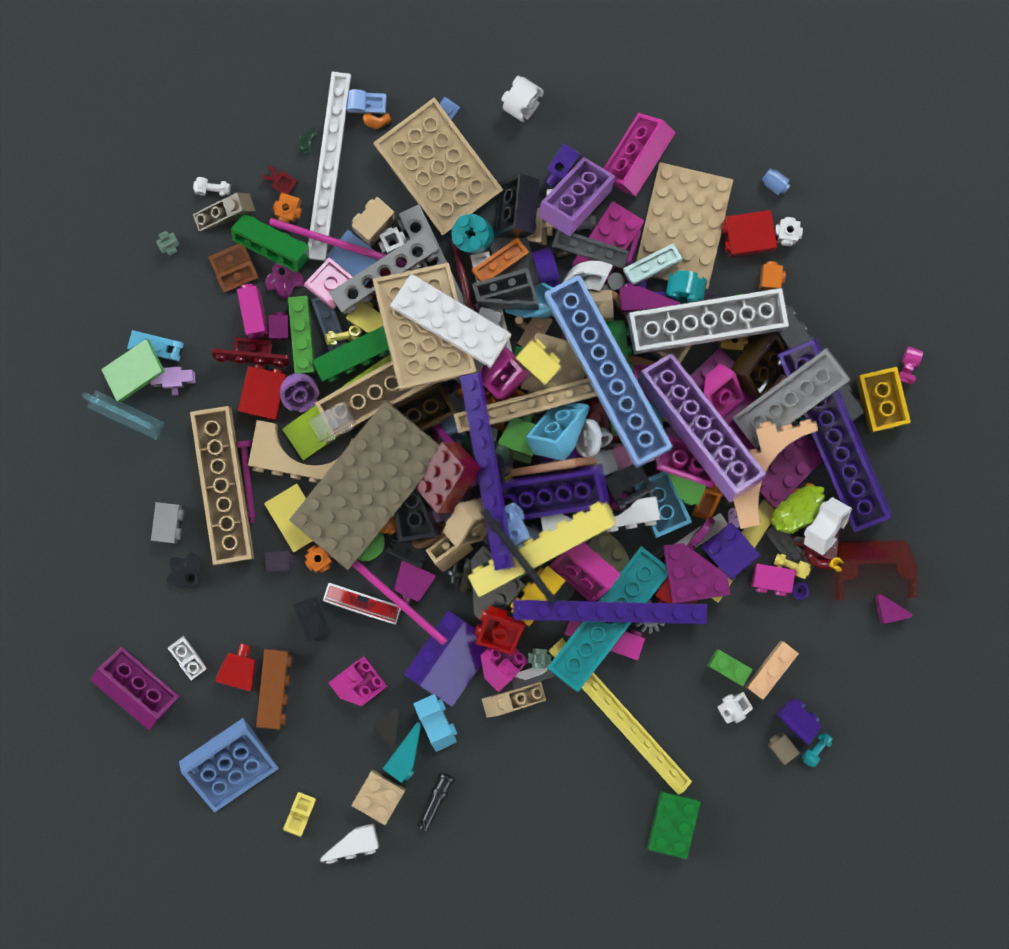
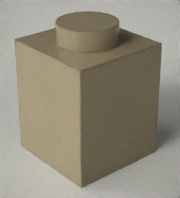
[768,733,800,765]

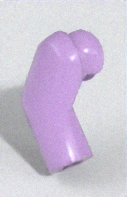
[721,508,740,530]

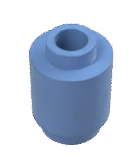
[761,168,791,195]

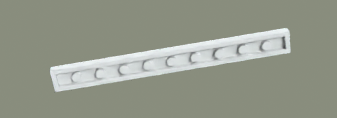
[308,72,351,261]

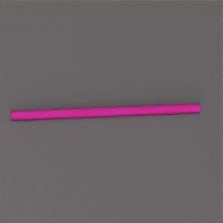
[269,218,407,268]
[352,560,448,646]

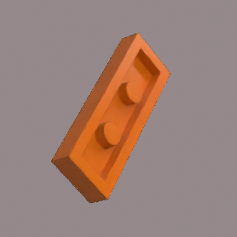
[471,237,529,281]

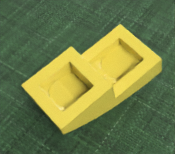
[283,792,316,837]

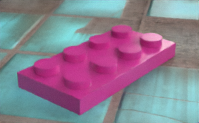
[572,201,644,284]

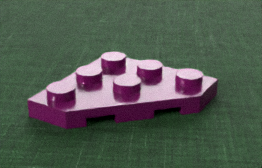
[663,543,731,604]

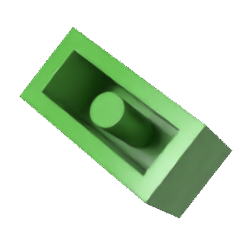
[707,649,753,686]

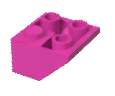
[481,648,528,692]
[329,656,387,706]

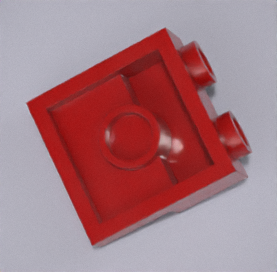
[474,605,525,655]

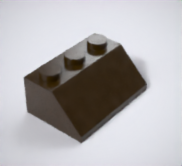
[730,332,786,399]
[394,382,457,432]

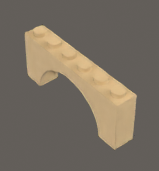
[248,420,354,483]

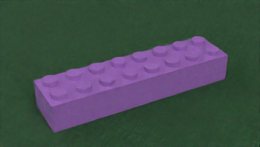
[637,353,766,502]

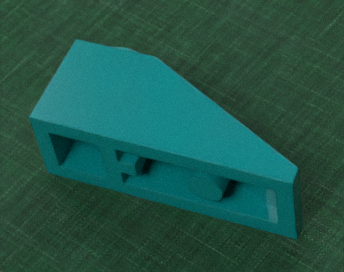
[383,721,422,783]

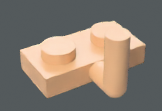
[515,316,553,347]

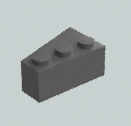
[472,268,539,310]

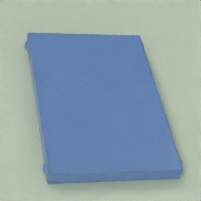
[327,230,378,286]

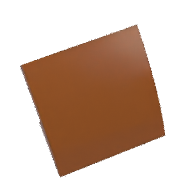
[208,244,259,292]

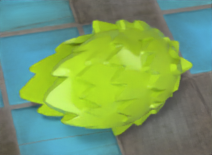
[770,485,827,534]

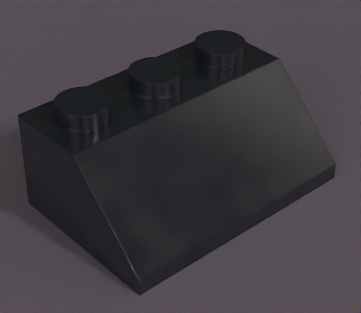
[494,173,539,238]

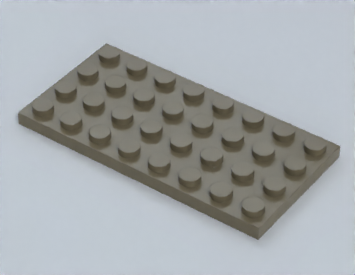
[289,401,440,570]

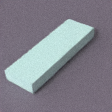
[623,243,683,285]

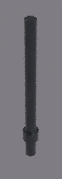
[481,508,557,605]

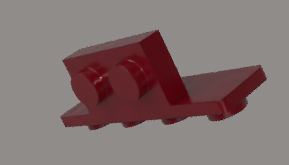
[211,337,290,368]

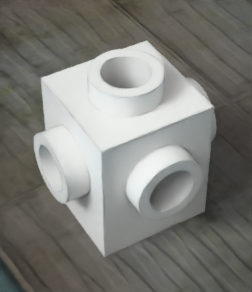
[775,217,803,246]
[378,227,407,254]
[717,692,753,724]

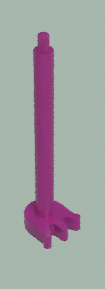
[236,440,255,523]

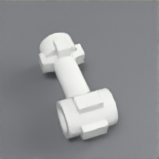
[193,177,230,196]

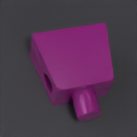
[394,560,436,605]

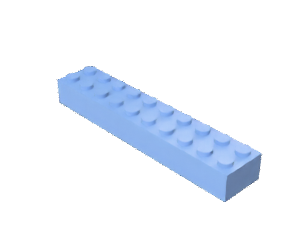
[544,275,672,468]

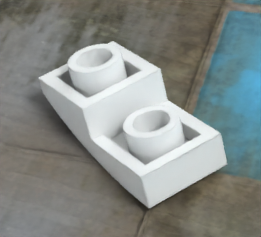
[168,636,207,680]

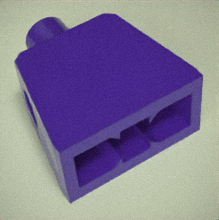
[545,143,581,188]

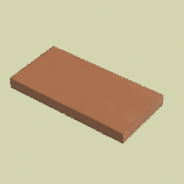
[510,457,596,477]

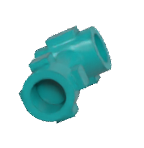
[801,732,833,767]

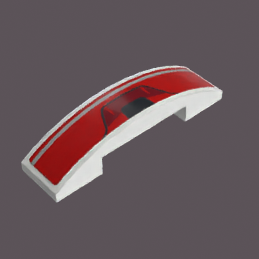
[323,583,401,625]

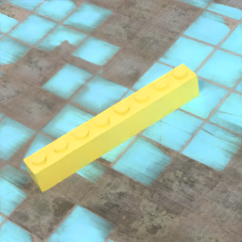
[468,501,618,597]

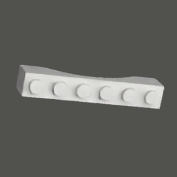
[541,496,660,532]

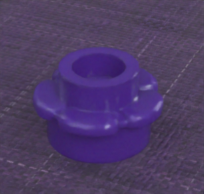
[790,582,809,601]

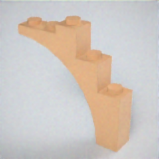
[734,419,818,529]

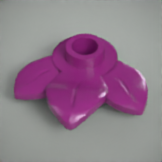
[266,263,304,299]

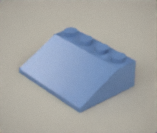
[179,718,278,813]

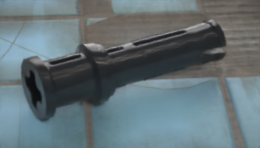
[417,772,455,831]

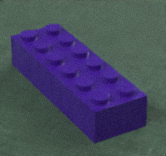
[500,464,610,520]

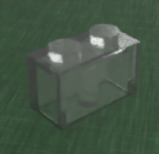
[308,402,356,443]

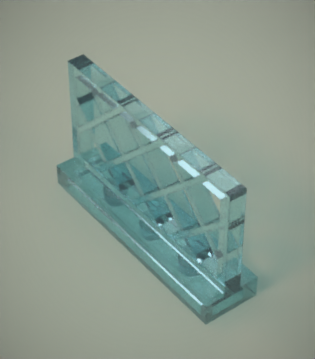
[82,390,165,440]

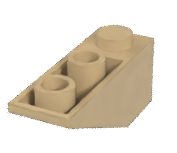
[482,682,546,717]

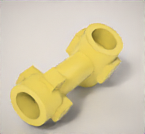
[325,326,362,346]
[774,554,811,579]

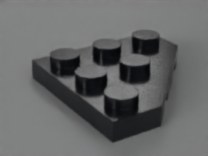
[471,545,527,619]

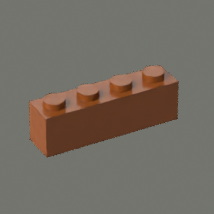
[256,649,292,729]

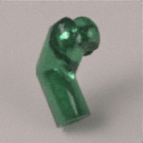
[298,127,318,154]

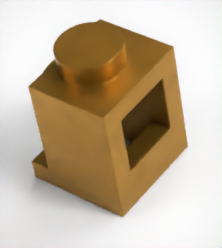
[719,336,748,352]

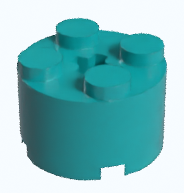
[452,214,494,255]
[665,270,707,304]

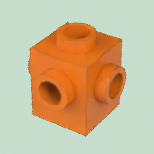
[273,193,302,223]
[305,544,333,573]

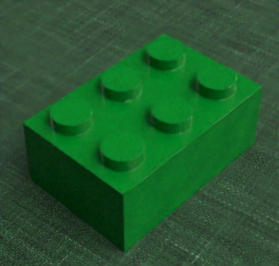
[647,790,701,859]

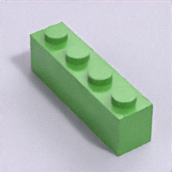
[288,296,316,375]

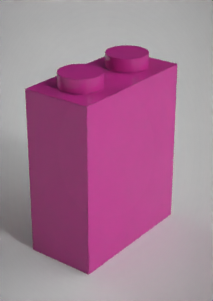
[237,284,269,339]

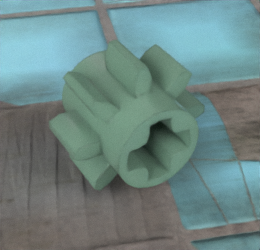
[156,231,180,255]
[528,648,551,669]

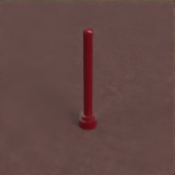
[450,238,479,313]

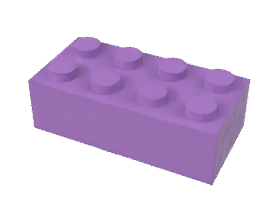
[538,157,615,236]

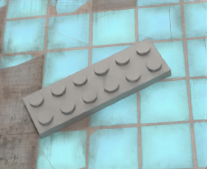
[733,348,851,448]

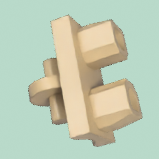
[527,208,557,245]

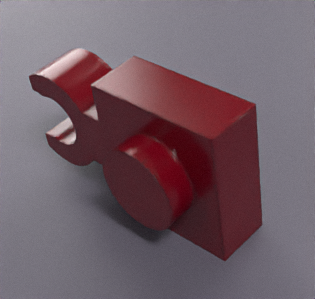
[262,166,298,195]

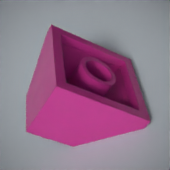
[704,364,745,418]

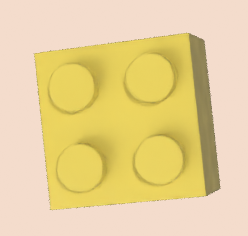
[516,339,561,384]

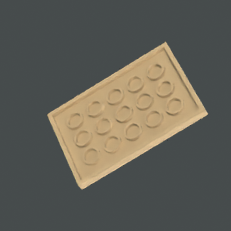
[373,98,503,236]
[636,162,733,290]
[373,263,476,391]

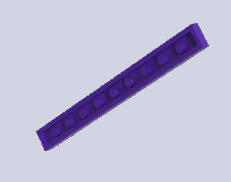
[460,373,515,571]
[513,600,707,624]

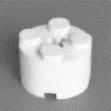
[501,76,544,122]

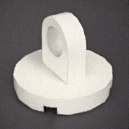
[575,419,612,457]

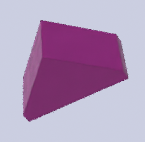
[874,594,913,624]

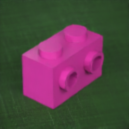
[751,564,795,596]

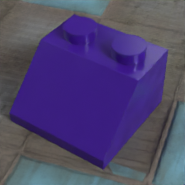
[702,522,761,581]
[775,698,822,744]

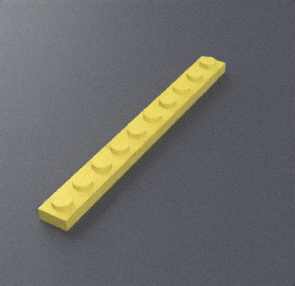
[549,638,692,795]

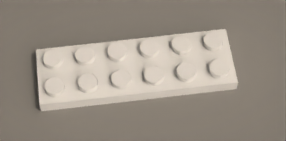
[390,274,511,368]

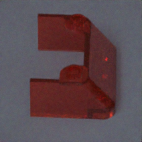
[834,540,918,600]

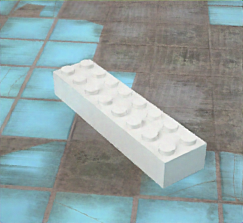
[627,288,789,354]

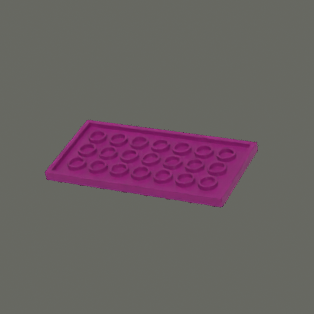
[690,348,823,509]

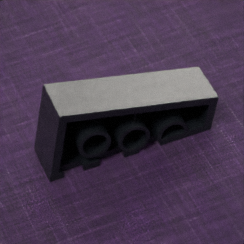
[395,488,441,542]

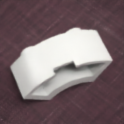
[562,261,613,291]
[804,497,852,555]

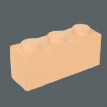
[745,641,799,699]

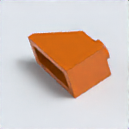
[692,483,722,520]

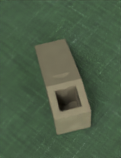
[193,192,255,232]

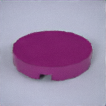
[686,516,715,550]

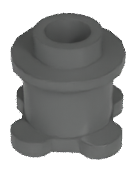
[577,214,596,233]

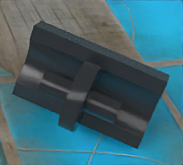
[446,558,473,593]

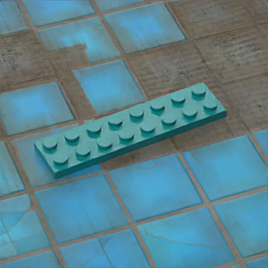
[547,546,668,692]

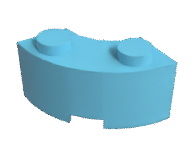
[413,694,457,752]

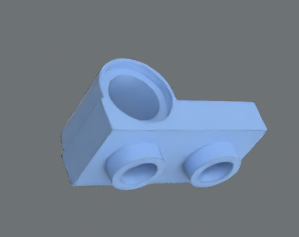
[347,90,387,114]
[505,503,530,546]

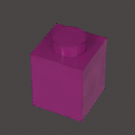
[269,312,290,341]

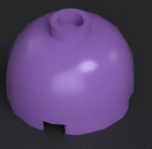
[280,373,319,412]

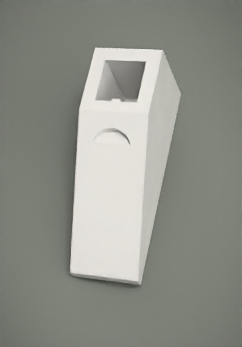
[320,823,379,864]

